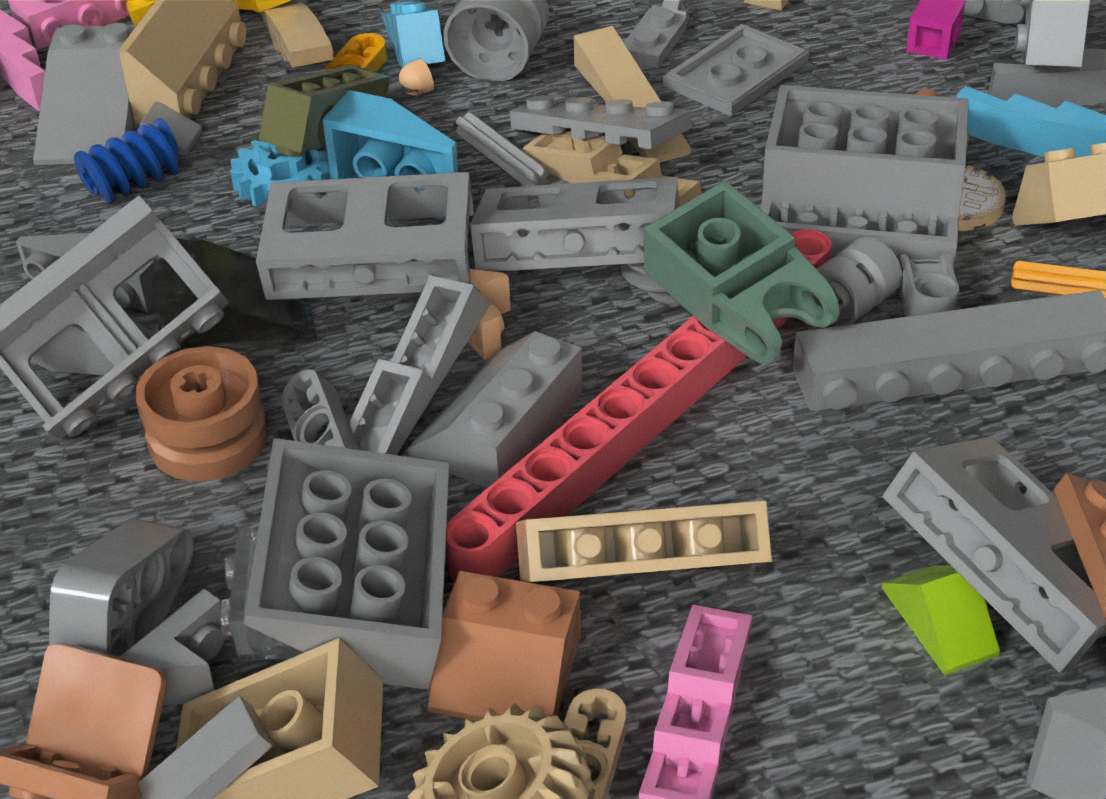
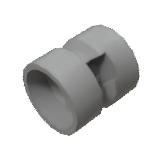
[812,237,903,326]

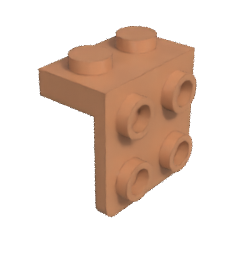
[0,643,167,799]

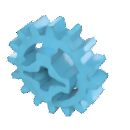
[230,140,331,207]

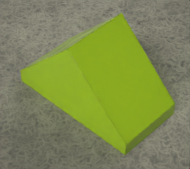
[881,565,1000,675]

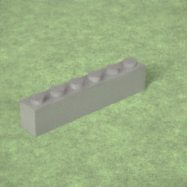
[792,290,1106,411]

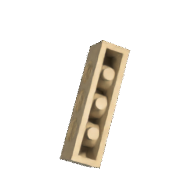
[516,501,772,582]

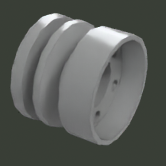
[443,0,549,81]

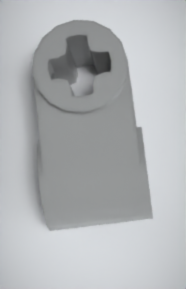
[897,253,959,317]

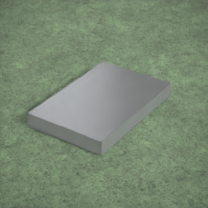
[663,24,809,116]

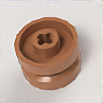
[136,346,268,482]

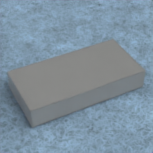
[138,695,273,799]

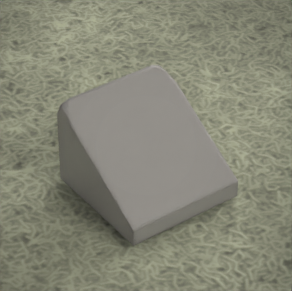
[140,102,202,156]

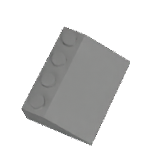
[243,438,449,690]

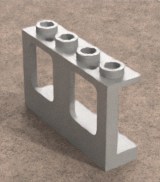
[256,172,474,300]
[470,177,680,272]
[0,195,230,439]
[882,437,1106,673]

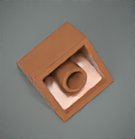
[427,571,581,721]

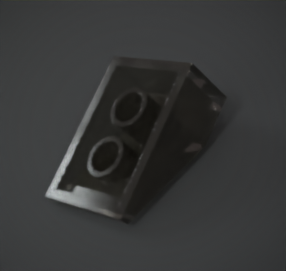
[152,239,317,350]

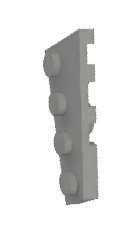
[510,95,692,149]

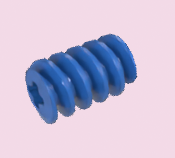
[74,118,179,204]

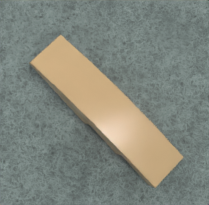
[260,2,334,68]
[521,131,702,206]

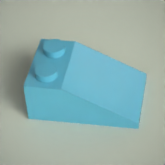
[322,90,458,220]

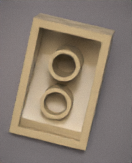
[176,638,384,799]

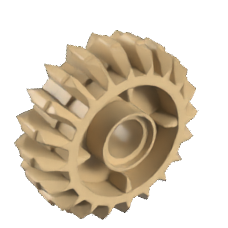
[407,703,593,799]

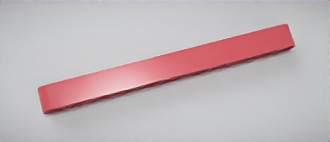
[445,229,831,582]

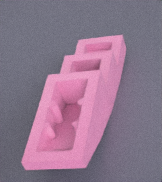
[0,10,45,111]
[638,605,753,799]

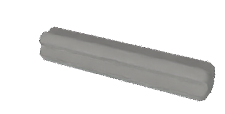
[455,112,549,186]

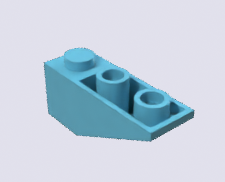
[381,0,445,67]

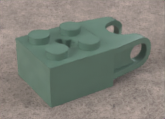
[644,180,839,364]

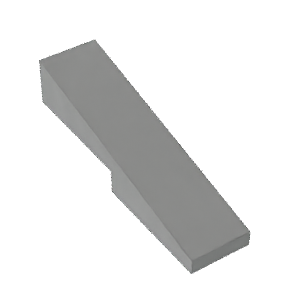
[349,275,490,455]

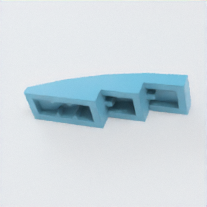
[956,86,1106,157]

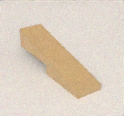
[574,26,691,163]

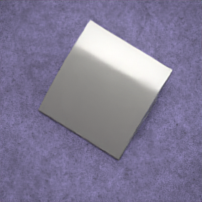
[760,85,968,265]

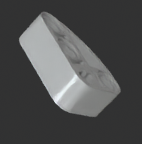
[49,518,194,657]

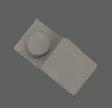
[120,589,229,706]

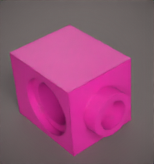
[906,0,966,60]

